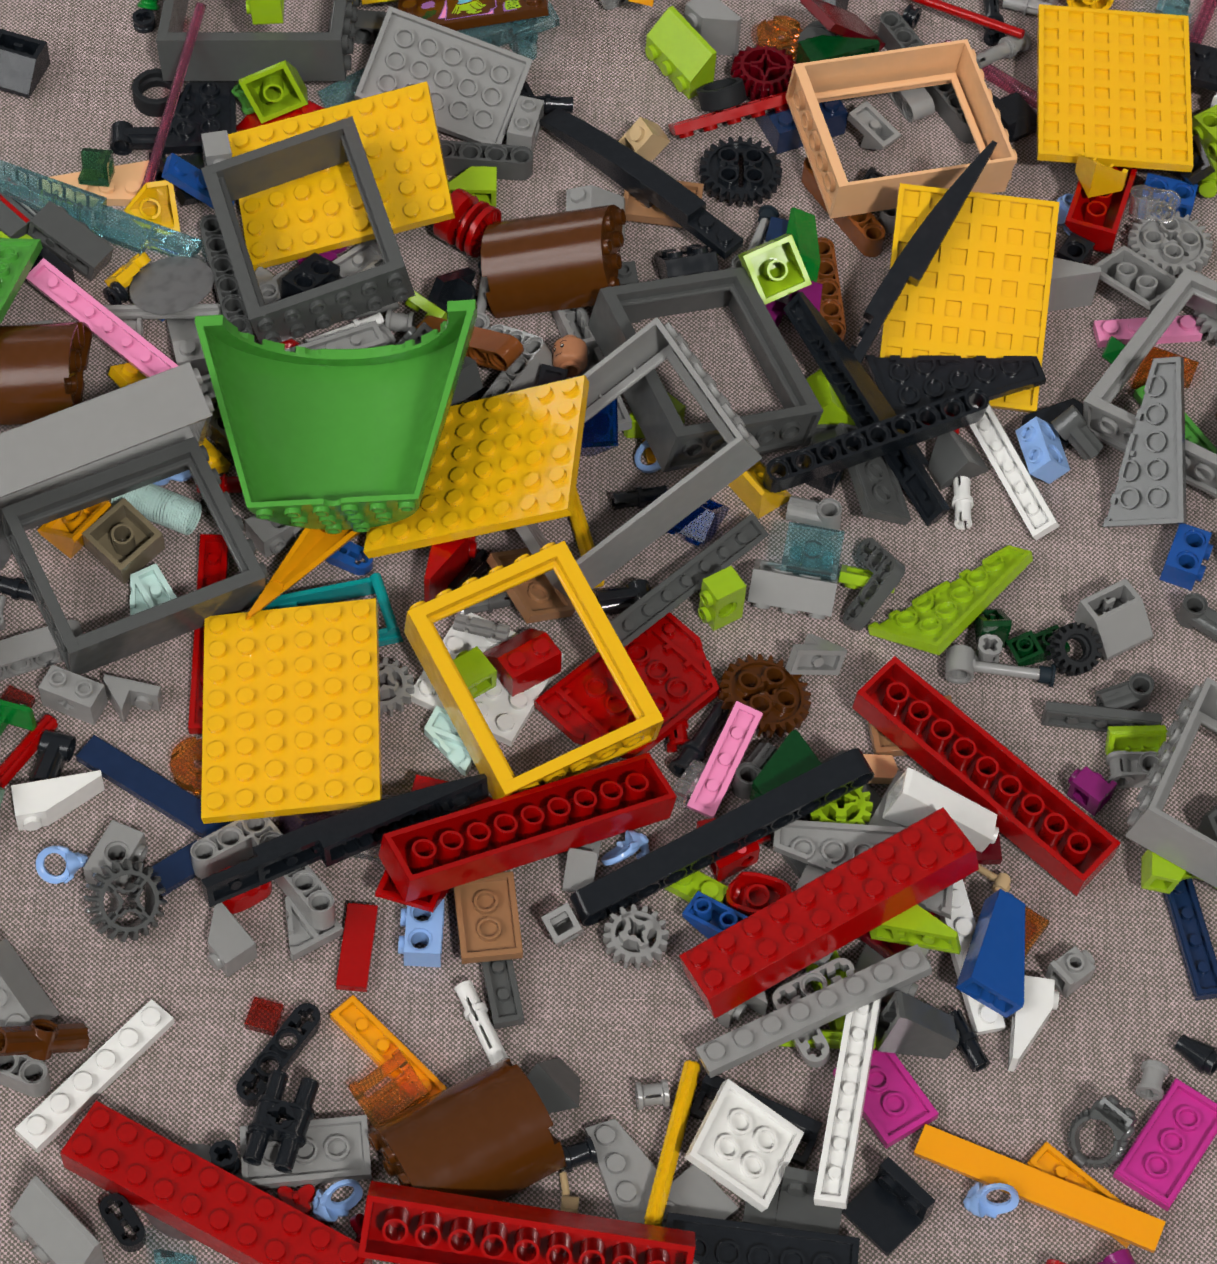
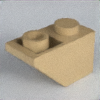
[618,117,670,161]

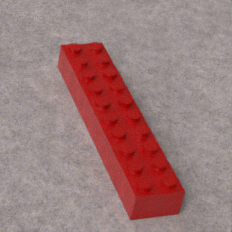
[852,656,1121,896]
[379,752,677,903]
[679,807,979,1019]
[60,1101,373,1264]
[358,1181,696,1264]

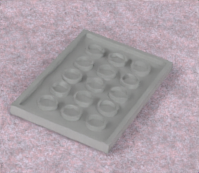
[354,6,533,144]

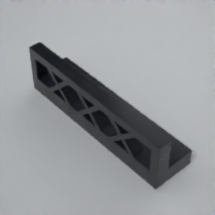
[690,1072,822,1167]

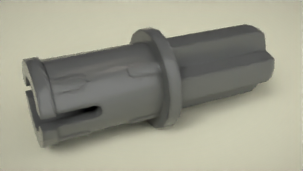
[460,591,515,615]

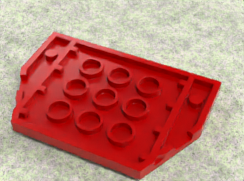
[534,612,719,759]

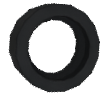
[132,68,181,117]
[697,77,747,111]

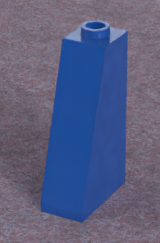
[956,889,1025,1018]

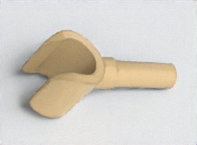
[977,863,1011,893]
[559,1172,579,1213]

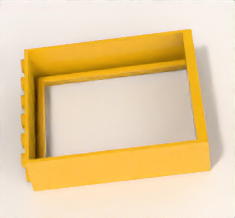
[404,541,664,800]

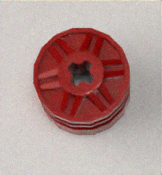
[433,188,501,258]

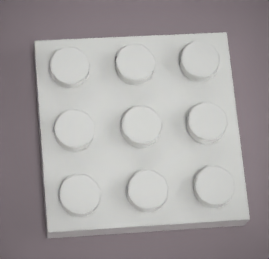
[684,1079,804,1212]

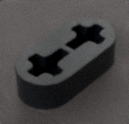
[99,1194,147,1252]

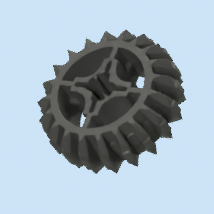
[83,859,167,942]

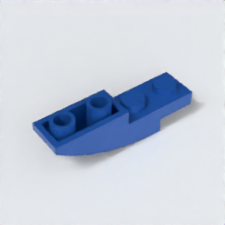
[682,891,789,980]

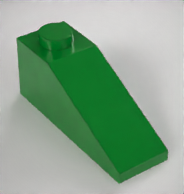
[786,207,821,282]

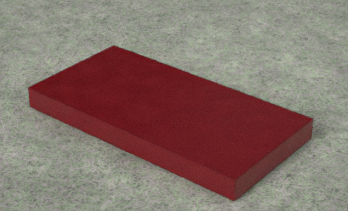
[800,0,886,51]

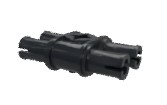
[243,1070,319,1173]

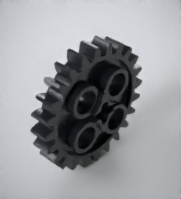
[699,136,783,207]

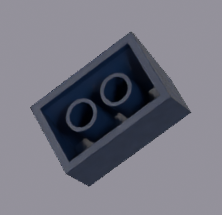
[755,100,848,154]

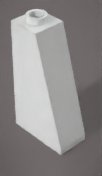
[883,767,999,852]

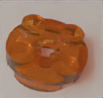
[756,15,803,60]
[170,736,202,795]

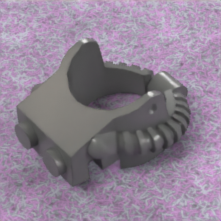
[1067,1095,1138,1169]

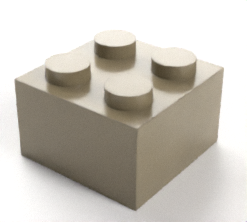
[82,498,165,584]

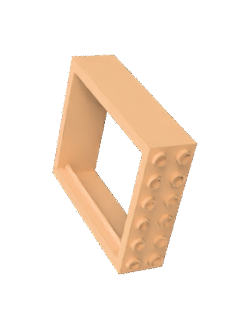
[785,39,1017,219]

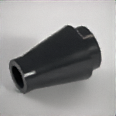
[1174,1034,1217,1076]

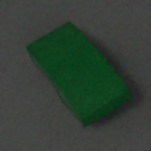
[1006,624,1070,666]

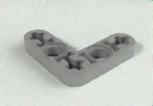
[772,958,855,1068]

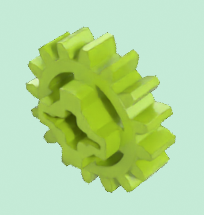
[810,786,873,825]

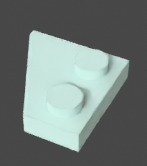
[130,563,177,616]
[424,705,473,776]

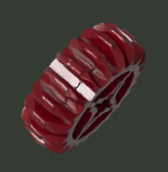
[730,43,796,101]

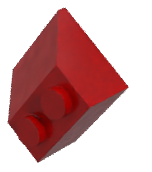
[483,628,562,697]

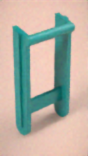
[262,573,404,647]

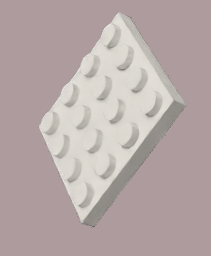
[410,612,564,747]

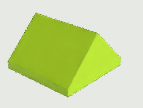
[806,369,855,425]

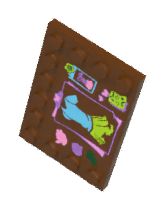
[398,0,549,31]

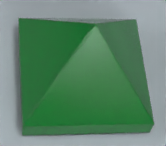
[1102,336,1126,364]

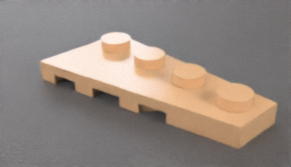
[40,160,150,206]

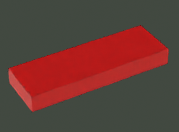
[336,903,378,992]

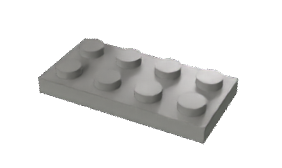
[239,1115,372,1189]

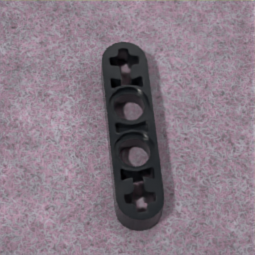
[236,1003,321,1107]

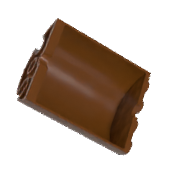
[481,205,626,319]
[0,322,93,425]
[367,1058,566,1201]

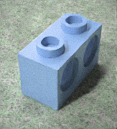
[1015,416,1070,484]
[398,899,445,968]

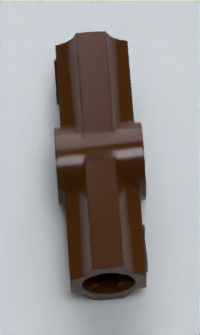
[0,1018,90,1060]

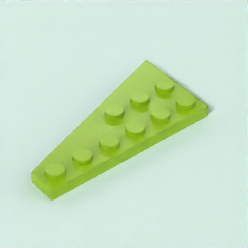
[868,545,1033,655]

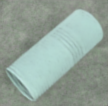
[111,483,202,536]

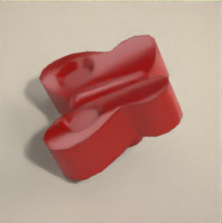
[277,1184,315,1215]

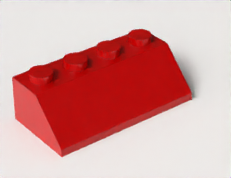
[1065,166,1138,254]

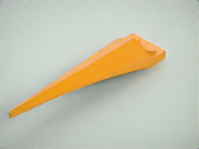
[246,528,360,620]

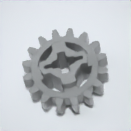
[379,657,414,718]
[603,904,669,970]

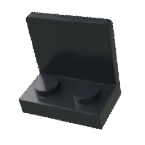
[992,92,1037,143]
[842,1157,936,1256]

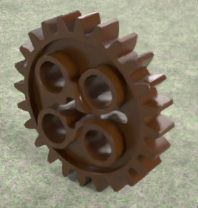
[718,654,812,739]

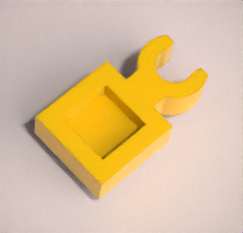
[104,252,151,288]

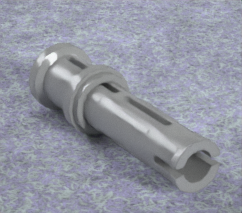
[976,31,1031,69]

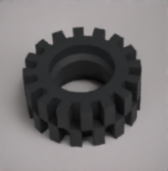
[1046,622,1102,677]

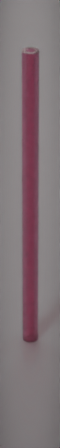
[141,2,206,188]

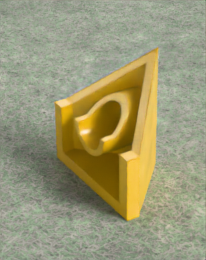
[1075,151,1128,198]
[123,180,180,235]

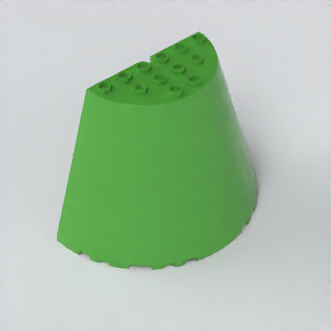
[195,299,477,534]

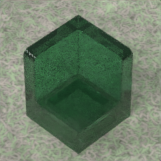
[78,148,115,187]

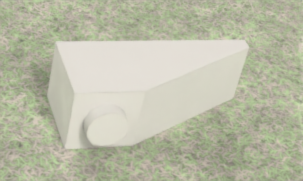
[11,770,105,831]
[1008,975,1059,1072]

